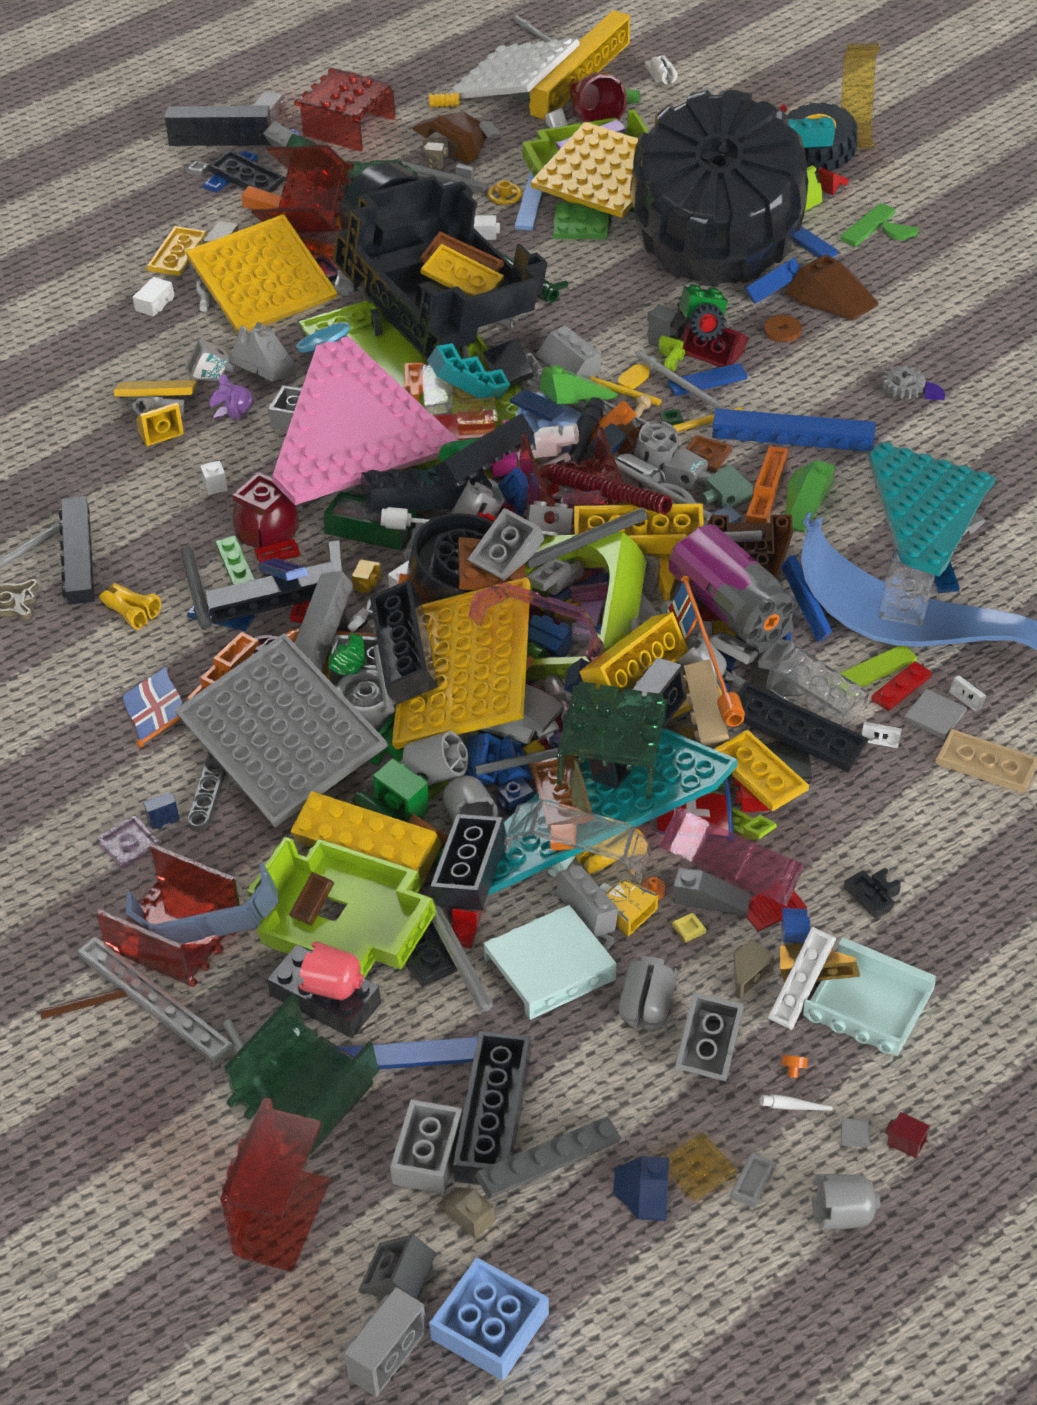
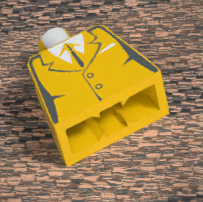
[600,880,658,937]

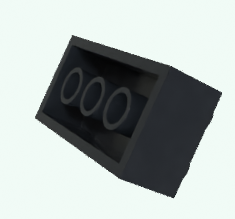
[431,814,507,910]
[267,945,381,1038]

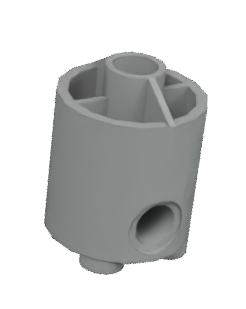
[400,731,468,786]

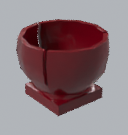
[569,72,627,122]
[232,472,299,548]

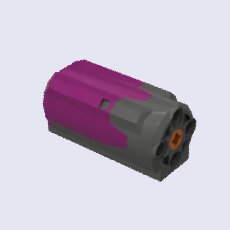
[668,524,797,655]

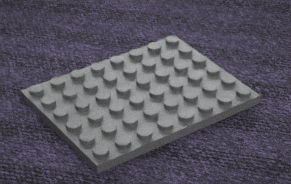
[174,633,388,828]

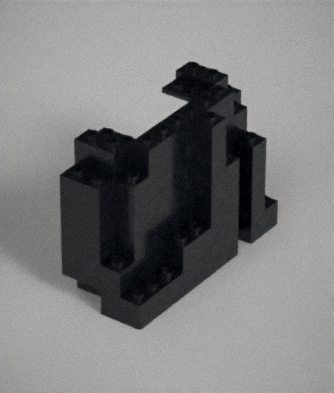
[333,176,548,363]

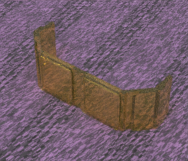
[841,44,881,148]

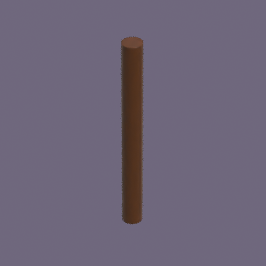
[40,988,127,1019]

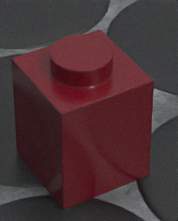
[885,1111,930,1158]

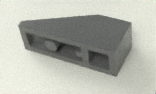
[674,868,752,916]

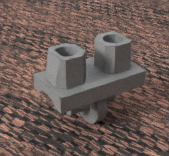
[335,269,356,296]

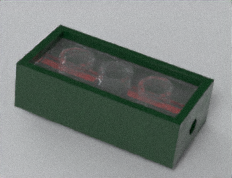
[324,491,417,551]

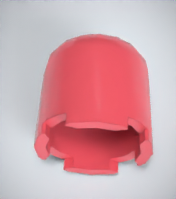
[299,941,364,1000]

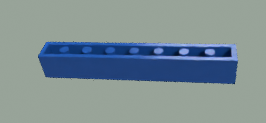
[712,408,876,451]

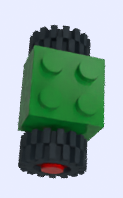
[677,284,728,341]

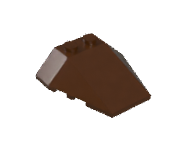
[412,111,487,165]

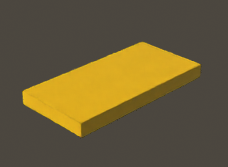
[146,226,208,276]
[420,244,504,297]
[114,380,198,397]
[714,730,809,812]

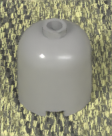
[676,632,727,682]
[442,775,498,824]
[812,1174,880,1230]

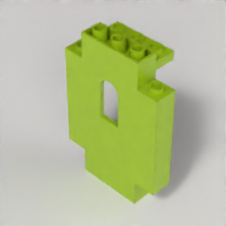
[245,837,436,978]

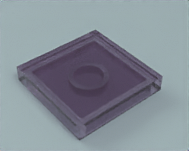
[95,815,162,870]

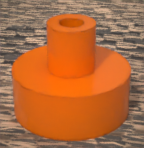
[641,877,666,900]
[781,1054,808,1078]

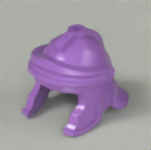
[210,374,253,421]

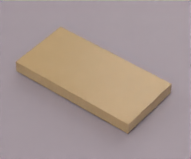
[935,729,1037,793]

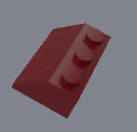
[681,322,749,367]

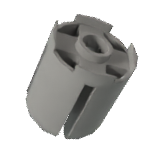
[633,421,680,471]
[606,453,666,488]
[452,481,505,518]
[618,956,678,1029]

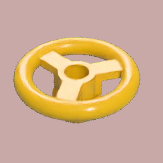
[487,180,522,205]

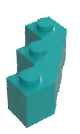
[427,343,510,402]

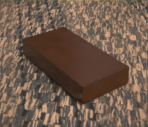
[289,872,334,926]

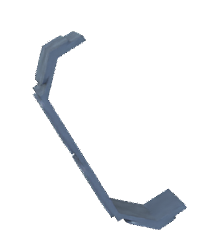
[125,862,279,947]

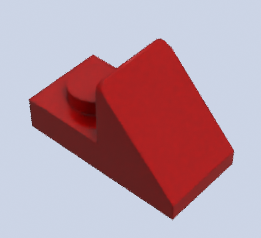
[819,168,849,195]
[452,907,482,949]

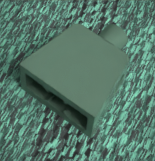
[700,464,753,509]

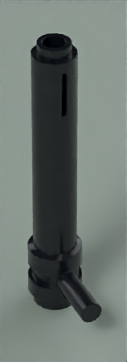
[558,397,605,489]

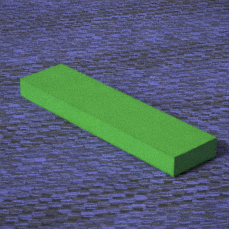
[840,203,895,247]

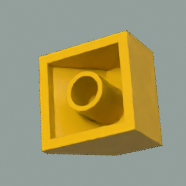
[136,402,184,446]

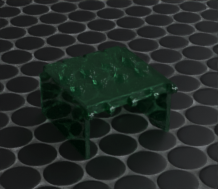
[557,681,668,800]
[224,993,379,1159]

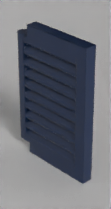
[510,390,564,422]

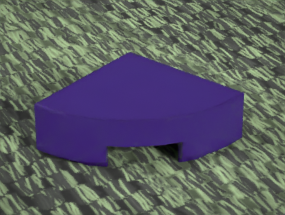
[925,382,945,400]

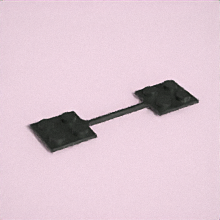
[750,661,812,779]

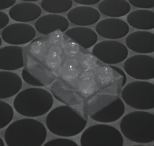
[766,646,870,728]

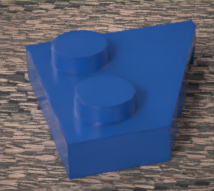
[498,467,529,516]

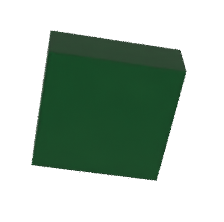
[660,409,684,426]

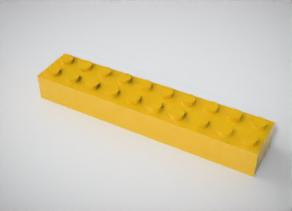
[529,10,630,119]

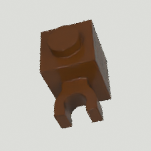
[617,422,644,455]

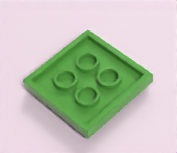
[553,202,609,239]

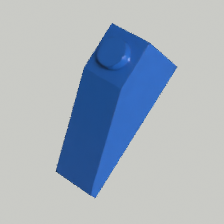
[745,258,800,304]

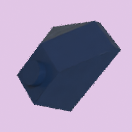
[613,1156,669,1221]

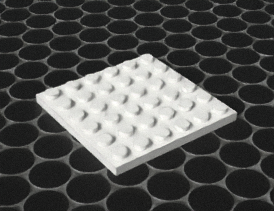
[448,38,580,99]

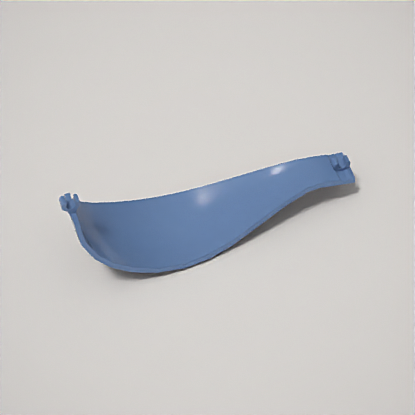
[801,512,1037,650]

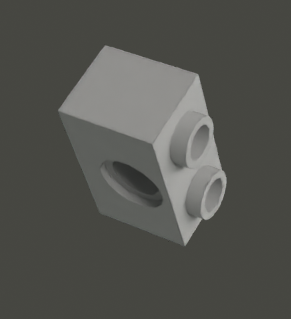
[527,501,573,535]

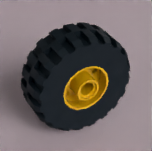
[787,102,857,173]

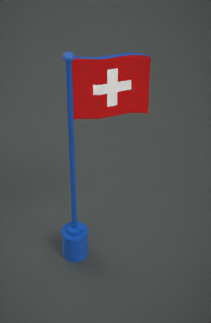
[657,682,736,843]

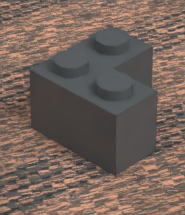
[647,304,688,347]

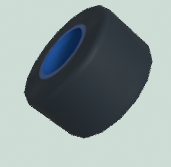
[589,423,626,463]

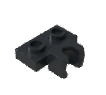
[844,868,901,918]

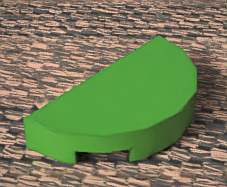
[883,222,919,240]

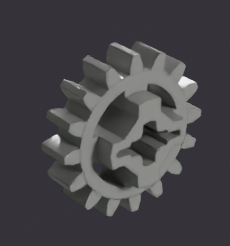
[882,365,926,399]

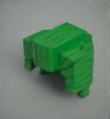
[329,633,365,675]

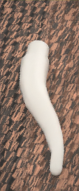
[196,281,210,312]
[760,1094,833,1111]

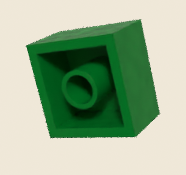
[373,759,429,821]

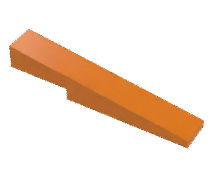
[241,186,342,230]
[745,446,789,523]

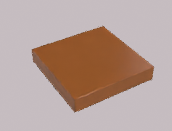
[686,435,732,473]

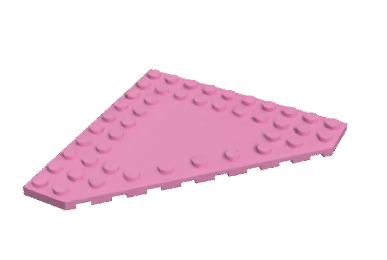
[272,336,458,505]

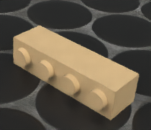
[683,659,730,749]

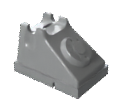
[229,322,298,382]
[675,992,745,1081]

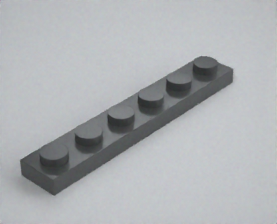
[475,1116,622,1199]

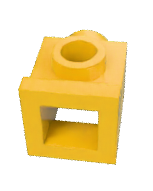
[352,559,382,593]

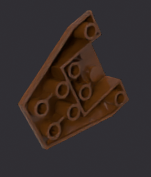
[785,254,879,320]
[707,515,793,580]

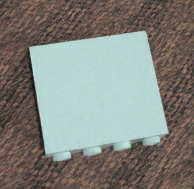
[484,905,617,1020]
[803,937,936,1056]

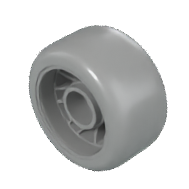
[335,669,396,732]

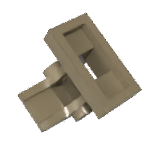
[422,137,458,172]

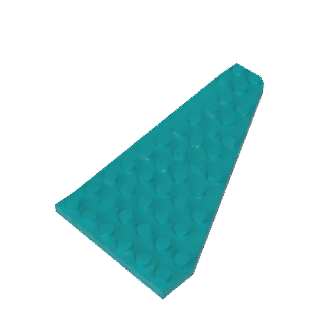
[868,442,996,576]
[488,728,738,896]

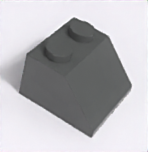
[358,1234,436,1300]

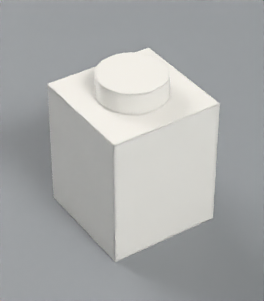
[474,215,500,240]
[200,461,228,495]

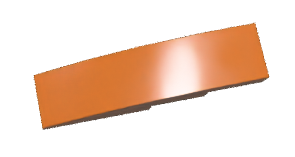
[187,632,259,701]

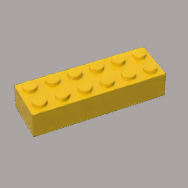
[574,503,704,554]
[579,612,688,713]
[290,791,442,885]

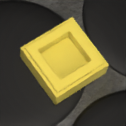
[672,912,706,943]

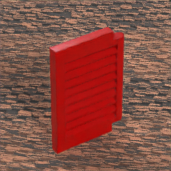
[746,883,807,932]

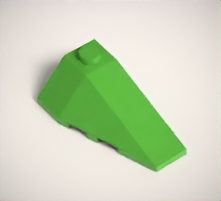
[539,365,618,404]
[785,460,835,533]

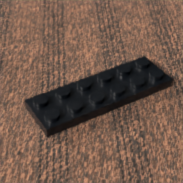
[737,682,869,773]

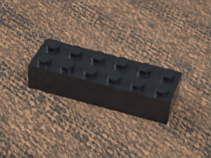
[165,106,271,146]
[360,468,492,512]
[370,579,438,704]
[586,658,687,789]
[453,1031,531,1185]

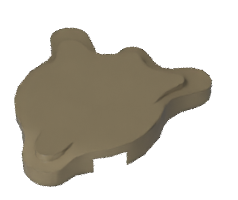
[0,579,39,620]

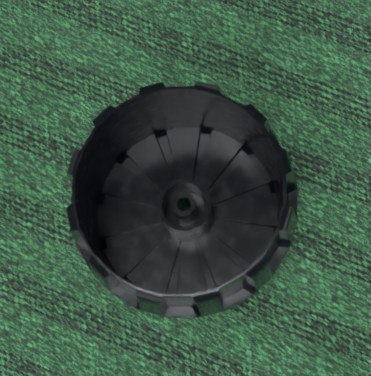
[630,89,808,287]

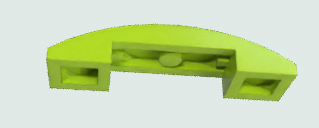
[710,791,777,840]

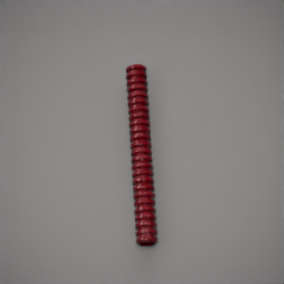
[547,464,673,515]

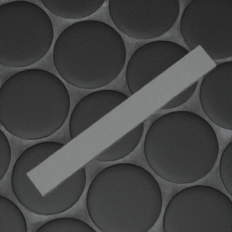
[77,937,233,1064]

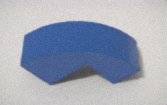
[781,908,810,943]

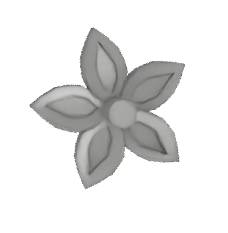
[552,485,577,504]
[724,670,746,687]

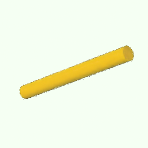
[590,376,662,406]
[673,407,743,433]

